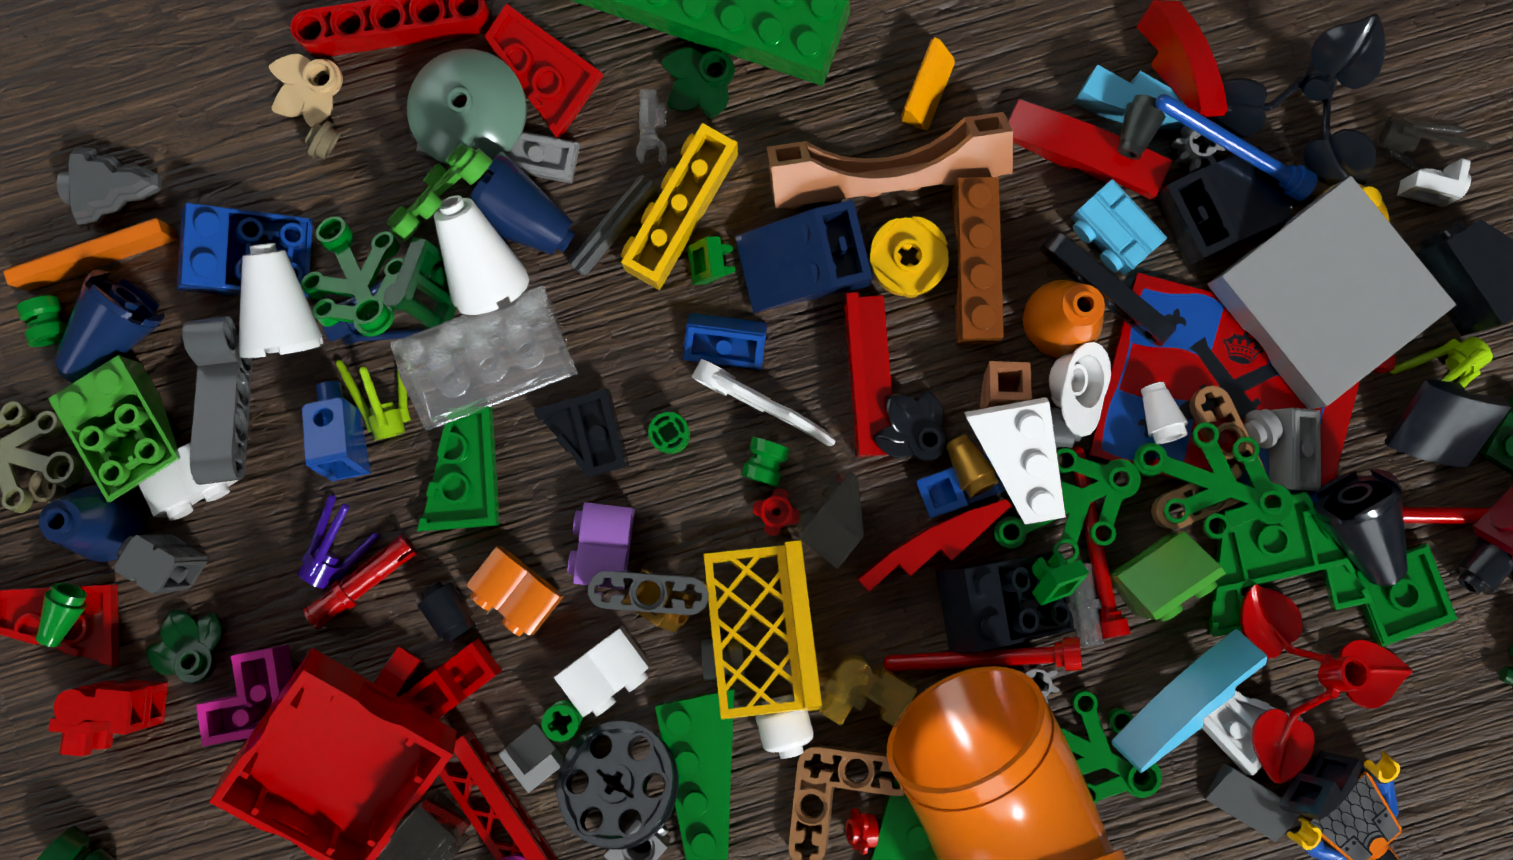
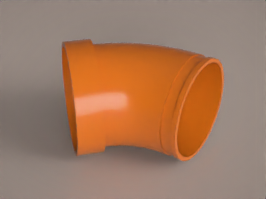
[886,666,1126,860]

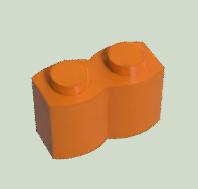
[466,546,564,636]

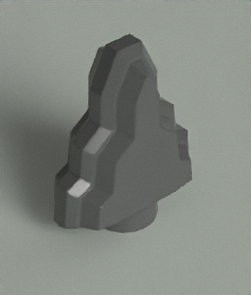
[57,147,162,227]

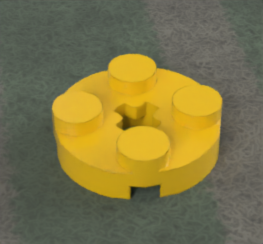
[869,216,949,298]

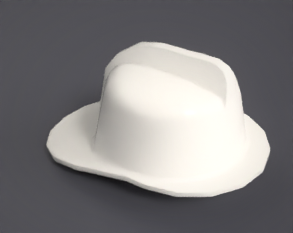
[1049,342,1111,437]

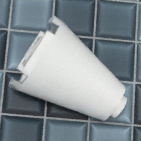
[434,195,530,315]
[238,243,323,358]

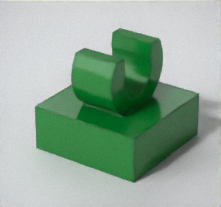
[687,237,736,285]
[1032,552,1089,605]

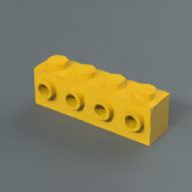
[621,123,738,291]

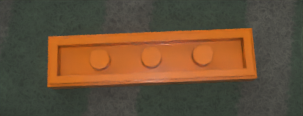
[3,218,178,291]

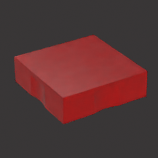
[209,648,457,860]

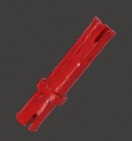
[303,534,418,630]

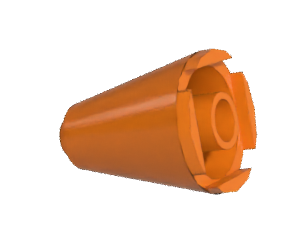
[1022,280,1105,359]

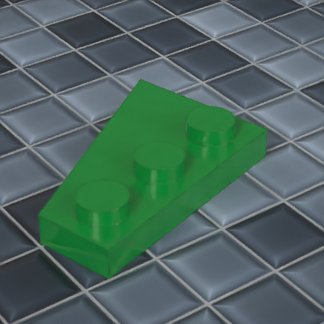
[417,405,500,532]

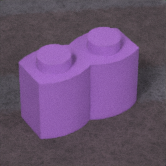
[567,502,635,589]

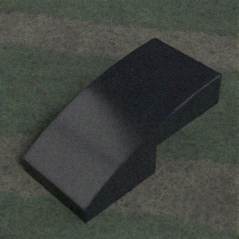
[1279,750,1365,820]

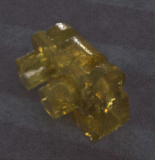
[820,653,917,727]

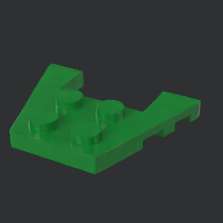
[1208,491,1373,637]

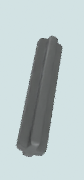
[569,175,657,275]

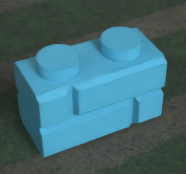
[1070,179,1167,275]

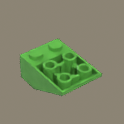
[48,355,181,502]

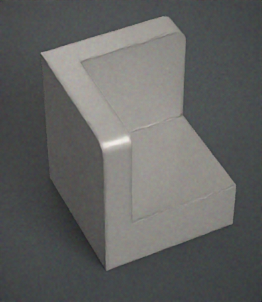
[498,724,564,793]

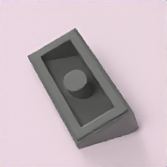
[1204,763,1301,842]

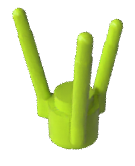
[1390,336,1493,388]
[336,351,411,441]

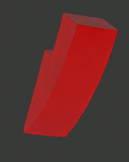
[1136,0,1228,117]

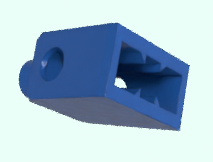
[302,381,371,481]

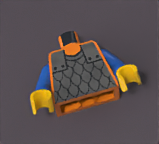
[1286,751,1402,860]

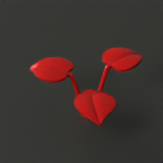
[1240,584,1413,783]

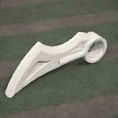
[692,359,836,446]

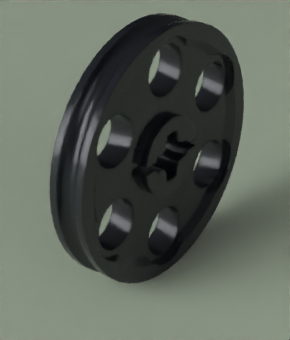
[557,721,679,850]

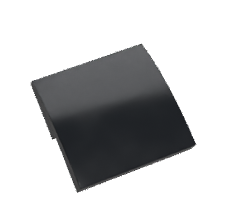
[1384,380,1511,468]

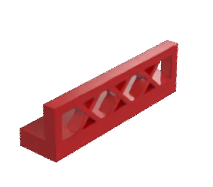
[843,292,892,458]
[439,730,559,860]

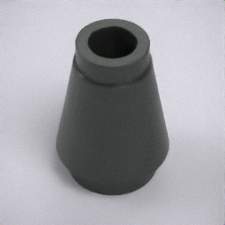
[1117,94,1166,160]

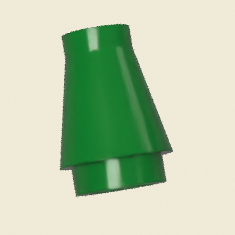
[35,582,88,647]

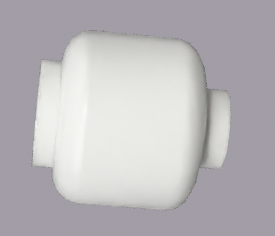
[756,695,813,759]

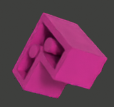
[196,644,293,747]

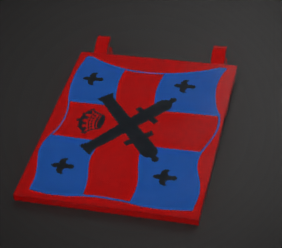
[1088,272,1396,504]

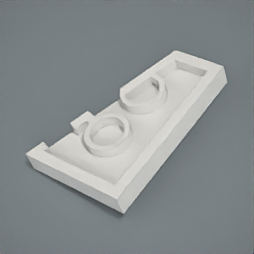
[964,397,1066,524]

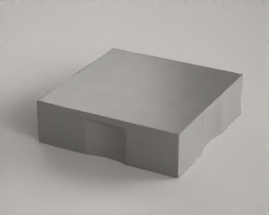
[1207,176,1456,409]

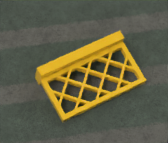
[704,540,822,720]

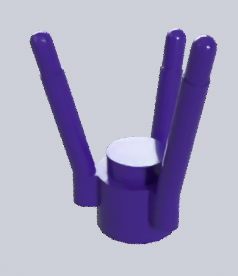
[297,494,379,589]

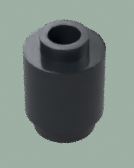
[1456,539,1513,595]
[418,581,476,644]

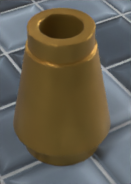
[946,435,998,498]

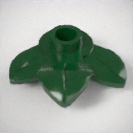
[661,48,735,120]
[146,609,223,684]

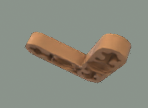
[1151,386,1266,529]
[789,745,905,860]

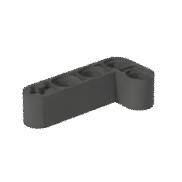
[182,316,253,485]

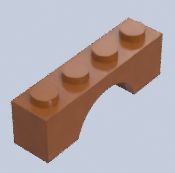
[952,177,1004,345]

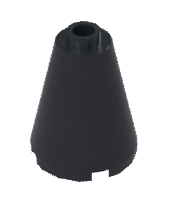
[1313,469,1408,586]

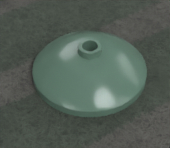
[407,49,527,166]

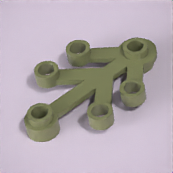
[0,401,84,513]

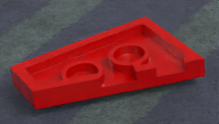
[484,3,604,139]
[0,584,119,667]

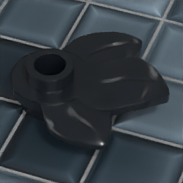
[872,390,947,461]

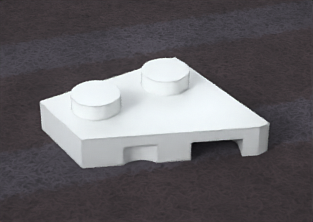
[1202,691,1303,775]

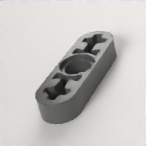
[588,570,709,615]

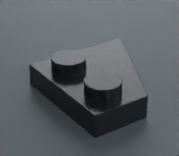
[534,389,630,477]

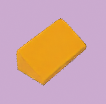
[900,37,955,130]

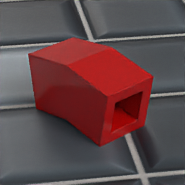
[374,646,423,697]

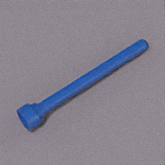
[1155,94,1318,201]

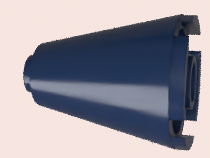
[469,152,576,255]
[54,270,165,383]
[39,483,147,562]

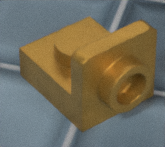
[623,568,695,632]

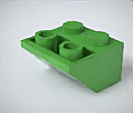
[1110,531,1226,622]

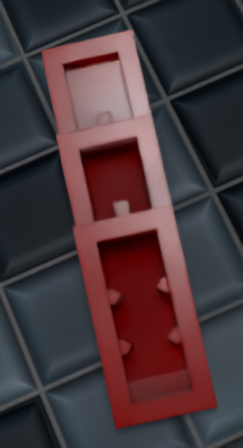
[1008,99,1172,199]
[856,499,1012,592]
[399,638,502,720]

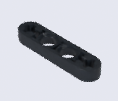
[1040,231,1175,347]

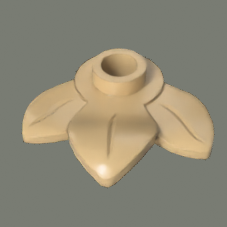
[269,54,343,128]

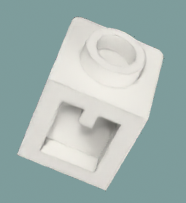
[1397,158,1471,207]

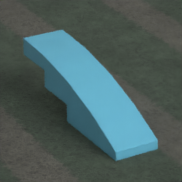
[1112,629,1267,773]

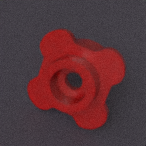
[753,488,800,536]
[845,808,879,855]

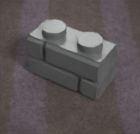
[114,534,208,594]

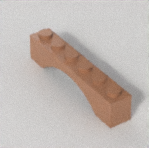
[767,112,1013,209]

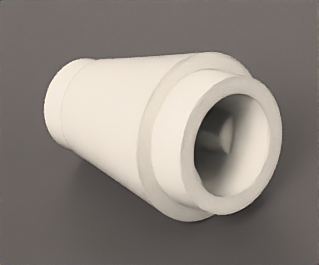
[1141,382,1188,445]

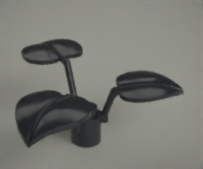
[1206,14,1386,186]

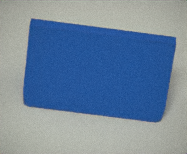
[683,313,768,370]

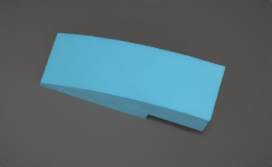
[1073,64,1186,130]

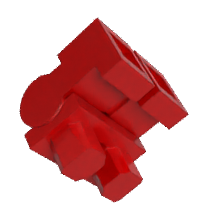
[48,679,168,756]

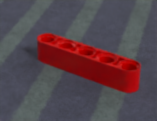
[290,0,492,58]

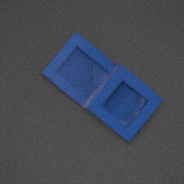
[916,455,1006,519]

